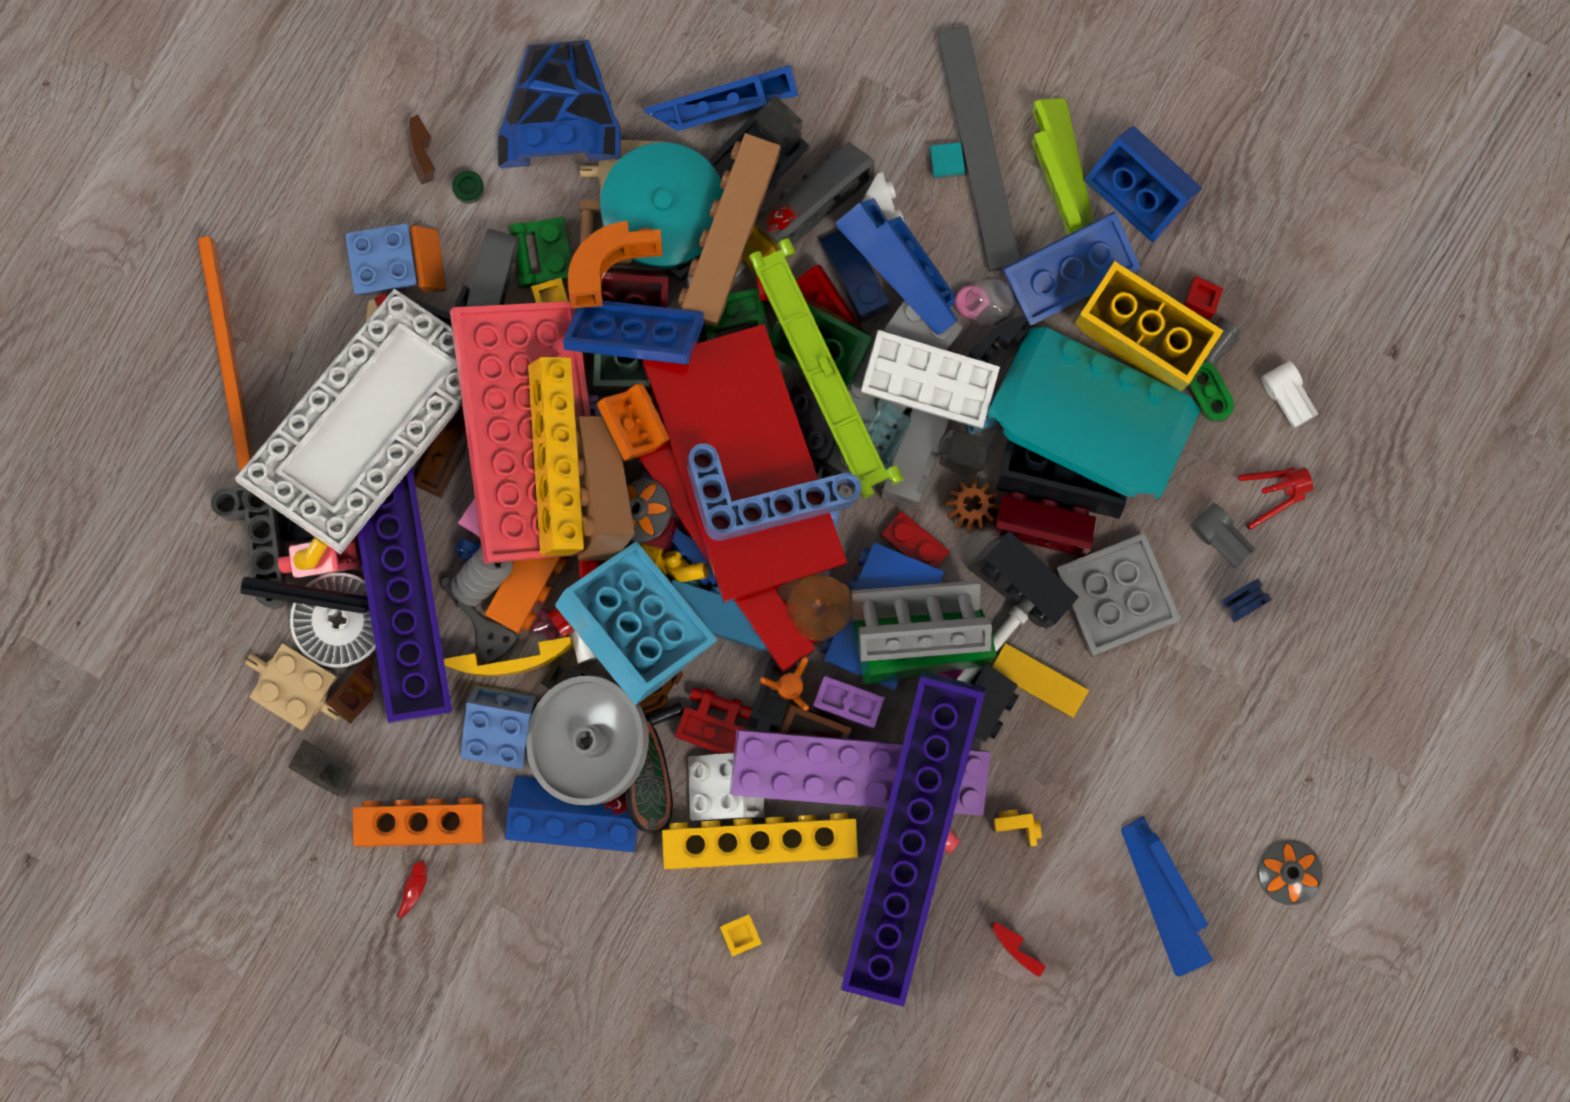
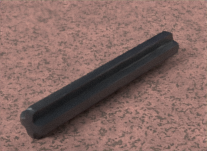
[240,577,368,614]

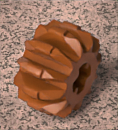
[945,478,999,533]

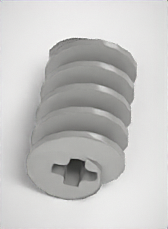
[450,546,513,606]

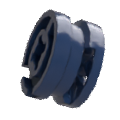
[1220,578,1272,623]

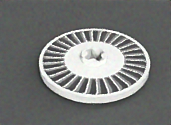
[290,573,376,668]

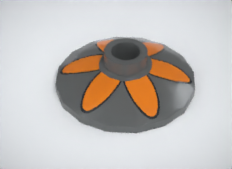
[627,479,672,543]
[1258,841,1323,905]

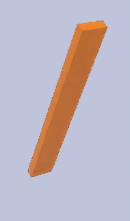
[198,236,254,472]

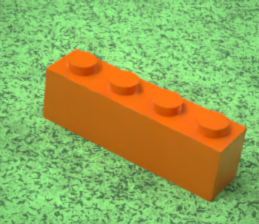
[484,557,569,635]

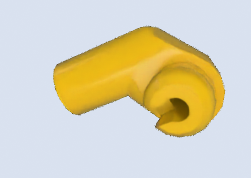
[664,551,709,582]

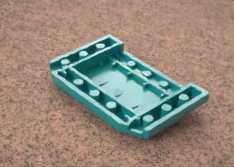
[987,327,1201,498]

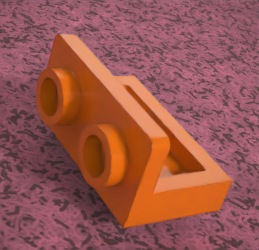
[597,383,669,461]

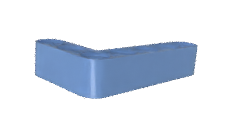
[687,443,861,541]

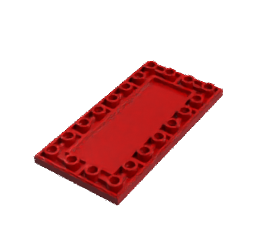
[642,324,847,603]

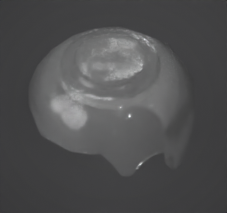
[966,276,1015,328]

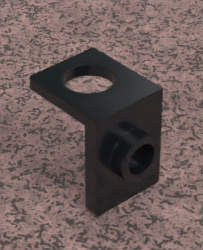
[415,285,470,326]

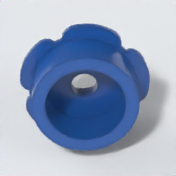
[453,538,481,561]

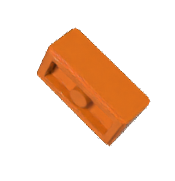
[410,226,446,294]

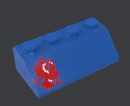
[505,776,639,853]

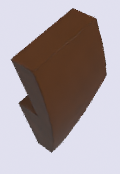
[409,115,435,185]
[326,655,376,724]

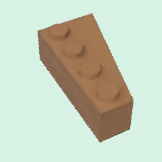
[575,416,635,561]

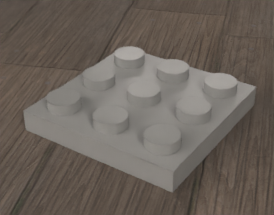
[1056,533,1182,657]

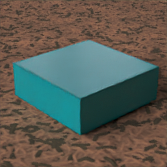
[930,142,965,179]

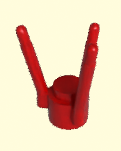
[1238,467,1313,530]

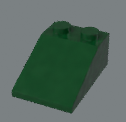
[769,295,874,390]

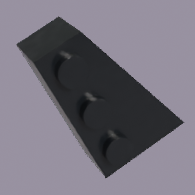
[967,531,1079,629]

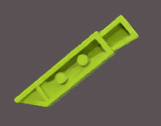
[1032,98,1094,234]

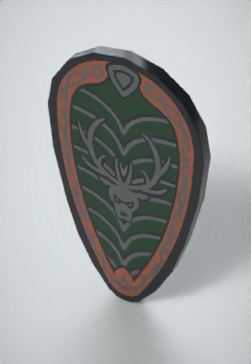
[625,718,673,834]

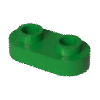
[1188,361,1234,422]

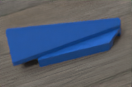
[644,65,799,131]
[836,198,958,335]
[1121,816,1214,977]

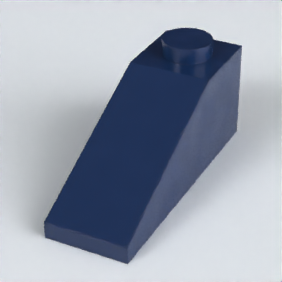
[819,230,889,323]

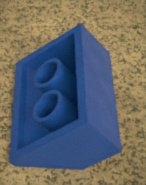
[1084,125,1202,243]

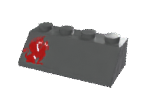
[754,142,875,252]

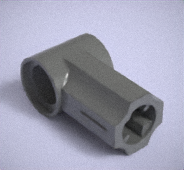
[1190,503,1255,568]

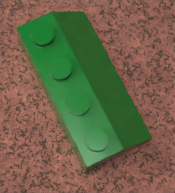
[853,608,997,684]

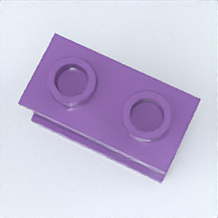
[813,676,885,730]

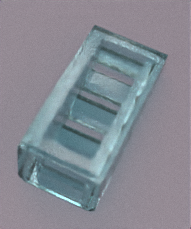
[867,403,912,470]

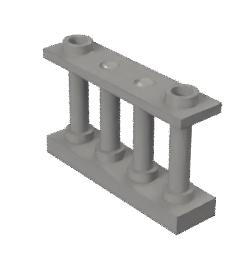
[851,580,992,661]

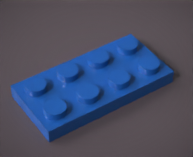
[1002,212,1141,326]
[563,301,705,365]

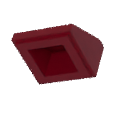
[642,517,678,552]

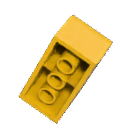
[1075,261,1223,391]

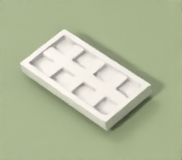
[859,330,1000,429]

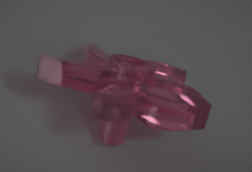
[531,608,558,641]

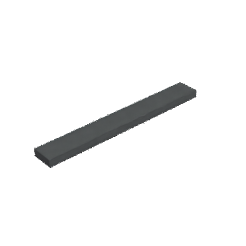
[937,25,1020,272]

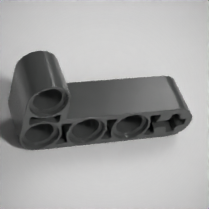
[211,486,287,609]

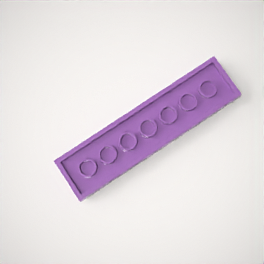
[730,729,991,816]

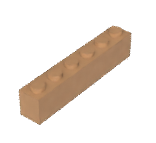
[677,133,781,328]

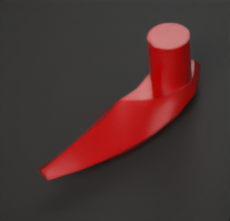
[396,860,427,919]

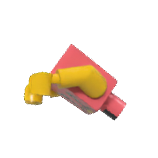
[278,535,361,578]

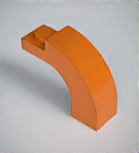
[568,221,663,309]

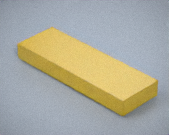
[992,643,1089,719]

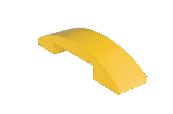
[444,637,573,677]

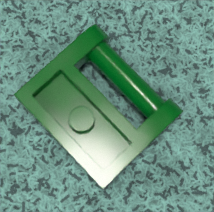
[508,216,572,288]
[703,288,771,341]

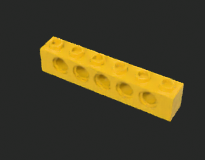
[528,357,584,556]
[662,813,858,870]

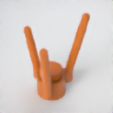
[760,657,809,711]

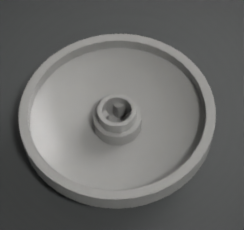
[526,676,649,806]

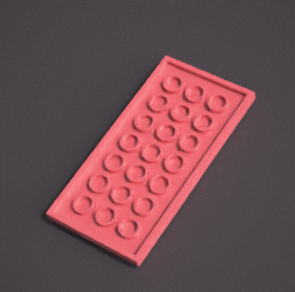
[450,301,591,564]

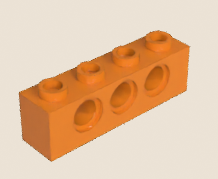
[353,798,486,847]

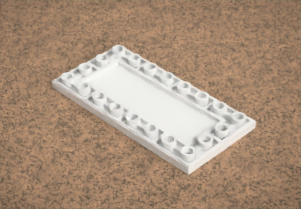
[235,289,462,554]

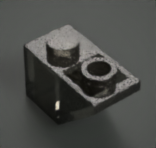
[288,739,360,798]

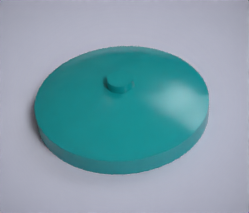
[600,142,724,268]

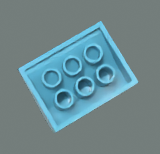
[555,542,717,705]

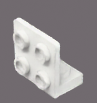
[688,753,765,821]

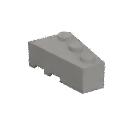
[878,409,949,512]

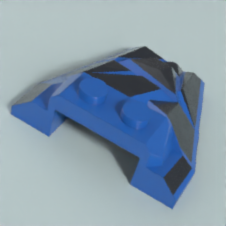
[498,40,621,168]

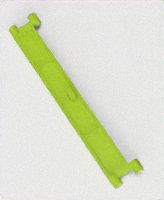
[749,238,904,499]

